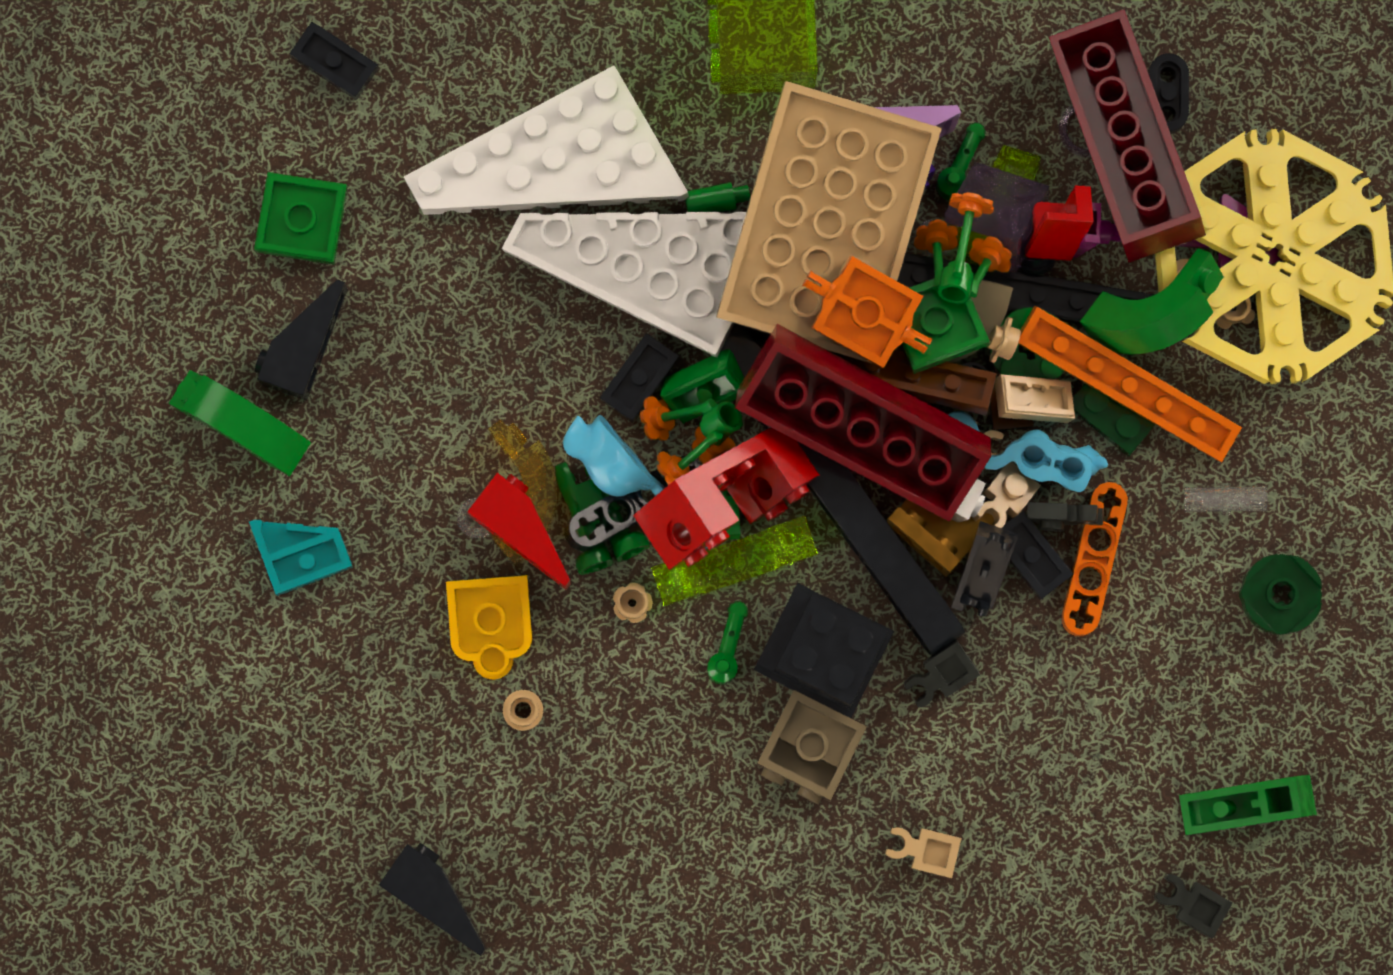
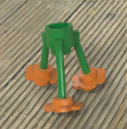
[914,192,1012,304]
[640,396,743,485]

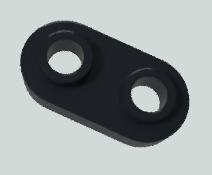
[1148,53,1189,134]

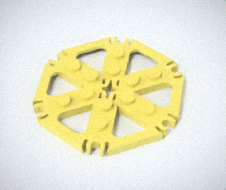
[1155,129,1393,384]

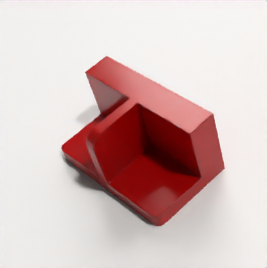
[1025,185,1094,261]

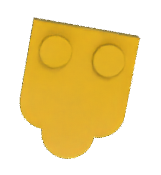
[446,575,532,680]

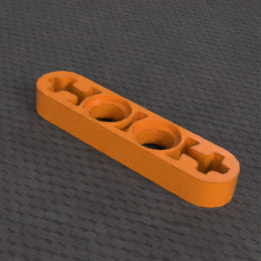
[1062,482,1128,636]

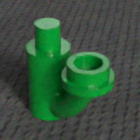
[685,182,751,213]

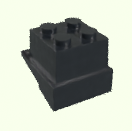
[754,582,894,718]

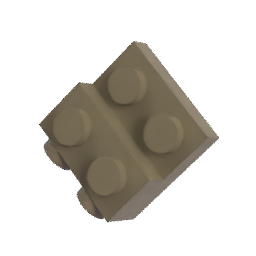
[756,690,867,805]

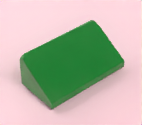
[660,348,744,424]

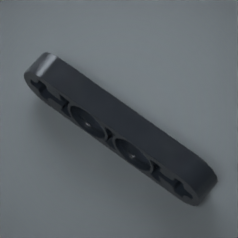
[564,456,701,551]

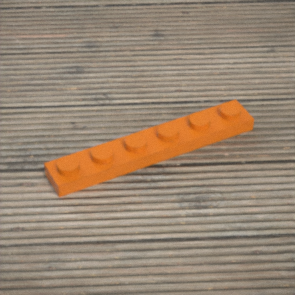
[1018,306,1242,462]

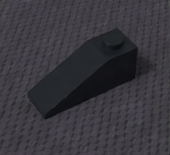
[254,280,348,401]
[379,843,487,956]

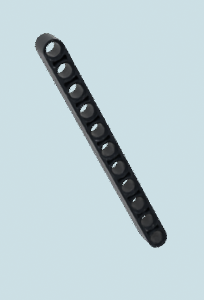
[720,324,965,656]

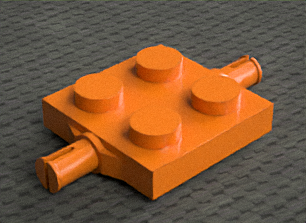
[802,256,932,368]

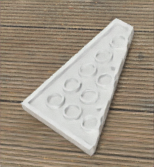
[404,66,689,215]
[502,212,746,358]

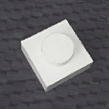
[952,479,986,522]

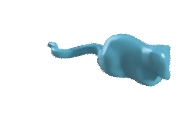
[948,411,1108,492]
[563,415,707,549]

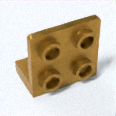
[887,499,994,577]

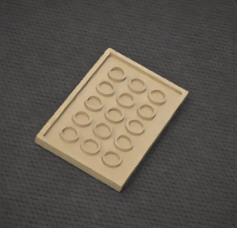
[716,81,942,364]

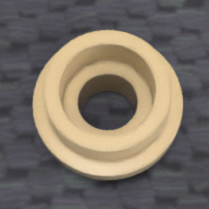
[503,690,543,731]

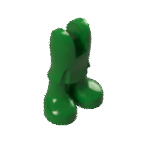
[555,462,650,575]

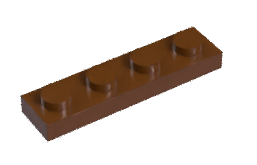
[834,350,997,416]

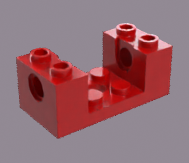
[633,427,819,570]

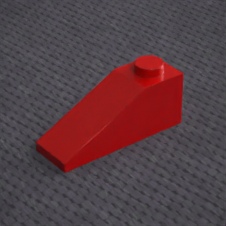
[467,473,571,590]

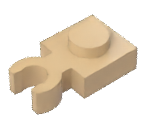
[972,462,1041,528]
[885,828,962,878]

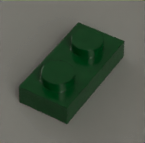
[1073,383,1155,457]

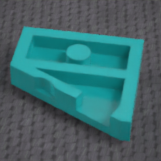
[249,520,353,596]

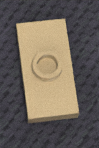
[995,374,1075,423]

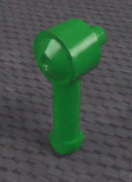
[936,122,986,200]
[707,601,748,685]

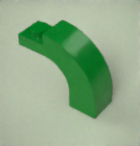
[1080,248,1224,354]
[168,370,311,477]

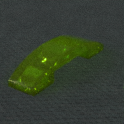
[651,516,818,606]

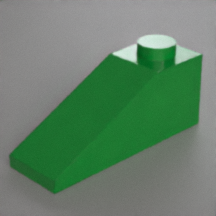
[1179,774,1317,835]

